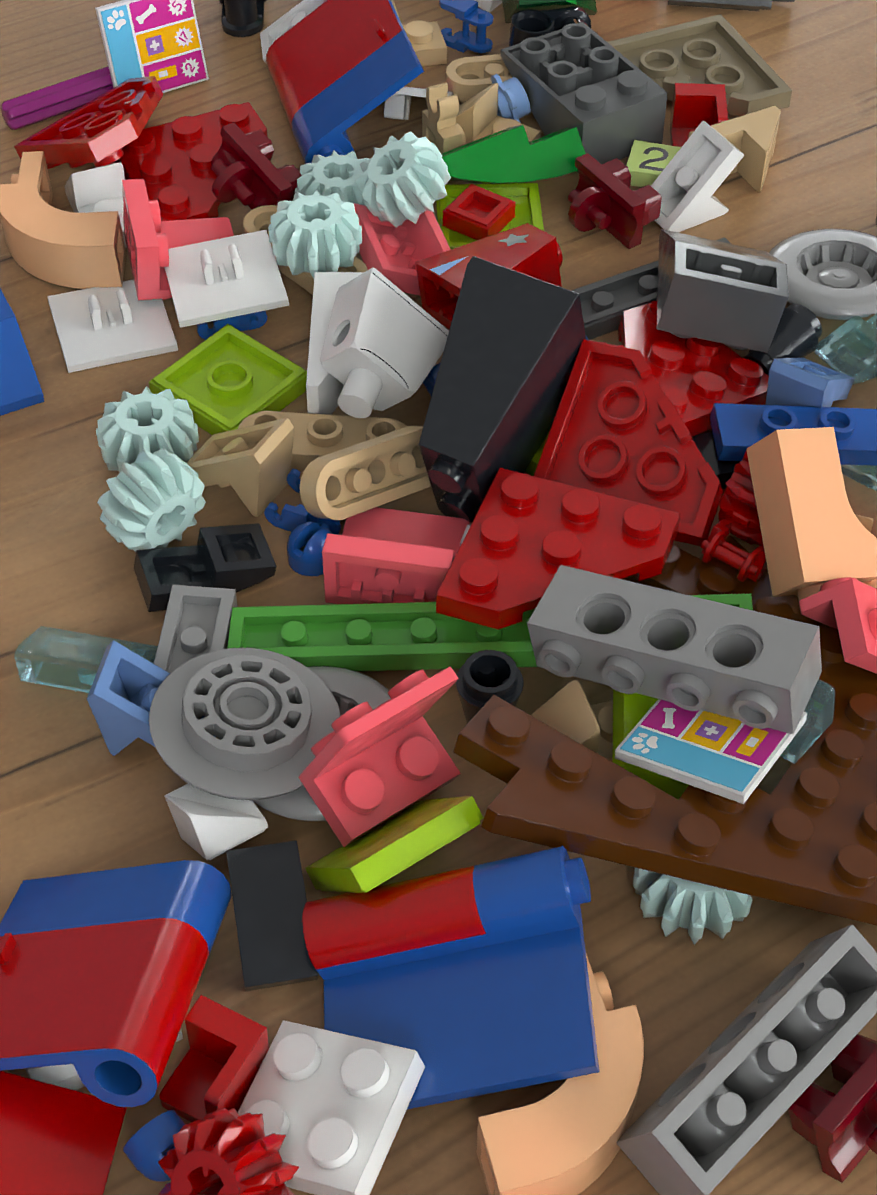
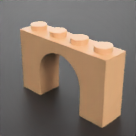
[746,427,877,601]

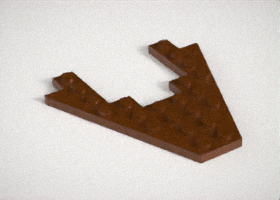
[453,535,877,926]

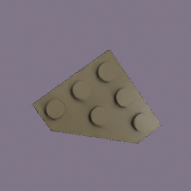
[608,14,792,116]

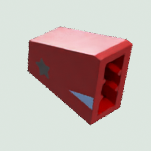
[415,223,563,329]

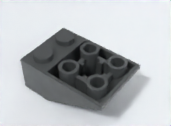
[501,22,668,173]
[656,229,789,353]

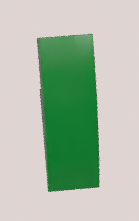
[441,125,586,184]

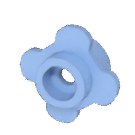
[491,74,531,123]

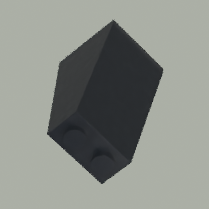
[419,256,586,522]

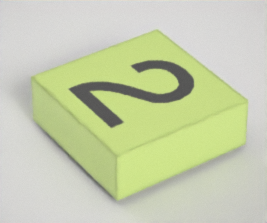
[626,140,681,187]

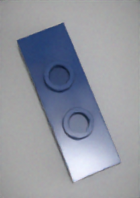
[710,403,877,466]

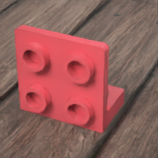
[122,179,234,300]
[322,507,469,604]
[298,666,461,847]

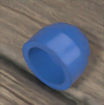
[287,521,332,576]
[123,1110,185,1182]

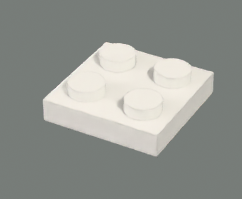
[238,1020,425,1195]

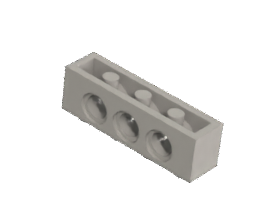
[527,565,822,735]
[617,924,877,1195]

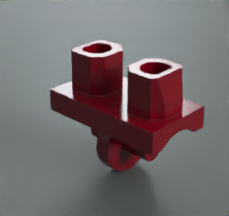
[211,122,302,210]
[568,153,662,249]
[788,1034,877,1183]

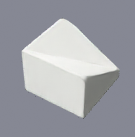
[164,784,268,860]

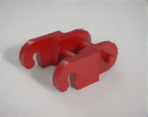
[701,518,767,582]

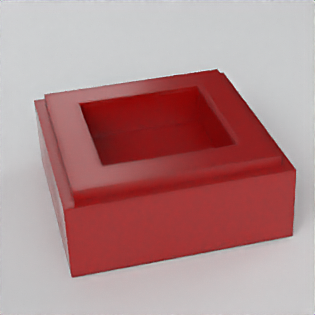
[442,184,516,240]

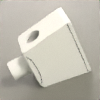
[320,267,449,418]

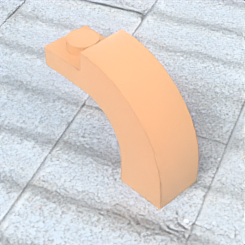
[0,151,127,289]
[476,954,644,1195]

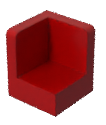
[670,83,728,147]
[159,995,269,1122]

